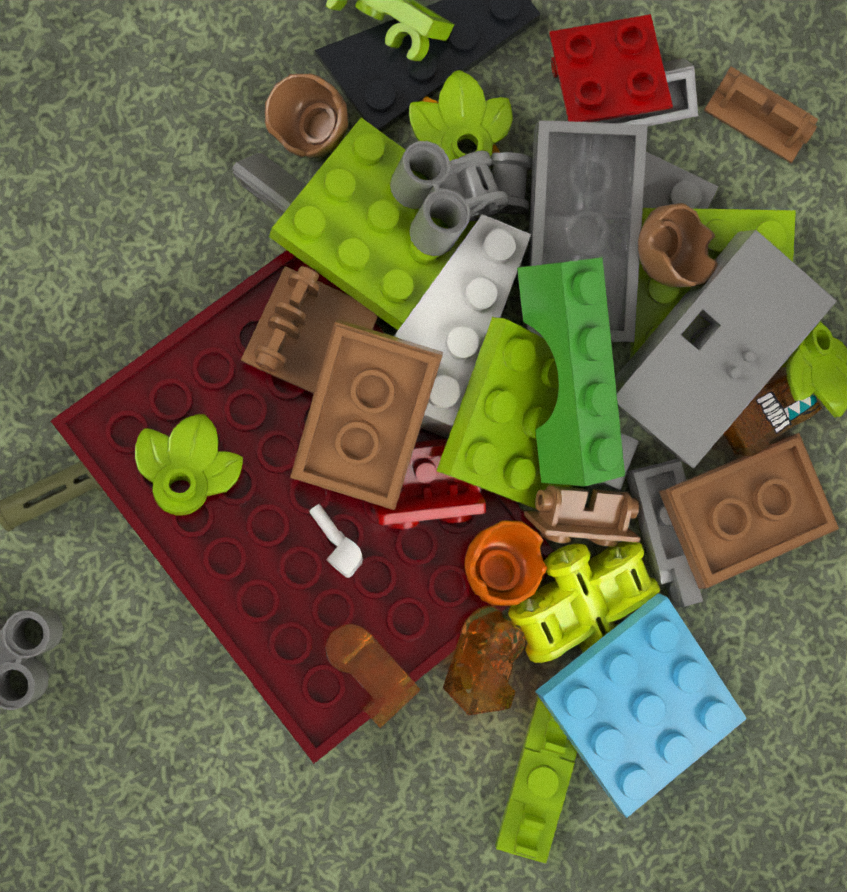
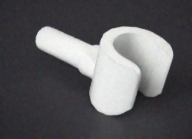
[309,504,363,578]

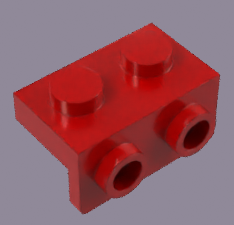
[373,438,486,529]

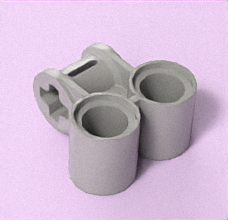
[390,141,509,256]
[0,607,63,710]

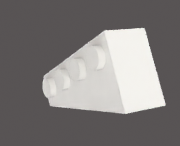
[394,214,531,438]

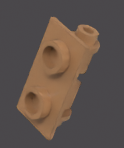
[704,67,818,163]
[524,485,640,547]

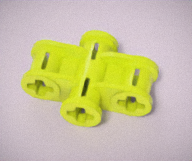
[508,541,660,663]

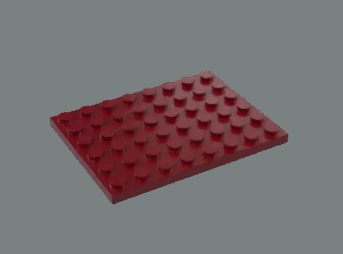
[50,250,554,764]

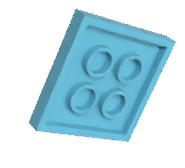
[535,593,747,818]

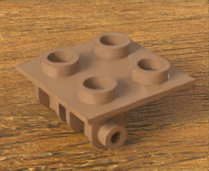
[241,266,378,394]

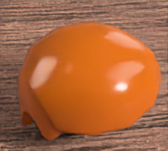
[465,521,547,606]

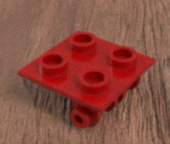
[549,14,673,122]

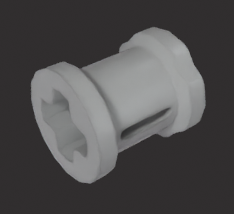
[489,152,533,214]

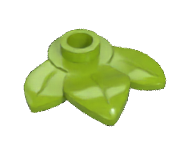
[409,70,513,161]
[786,321,847,418]
[135,414,243,516]

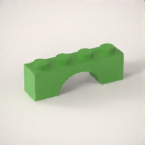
[517,257,625,486]

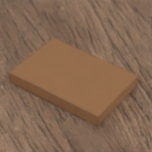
[290,319,444,510]
[659,433,839,589]

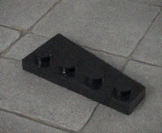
[315,0,540,132]

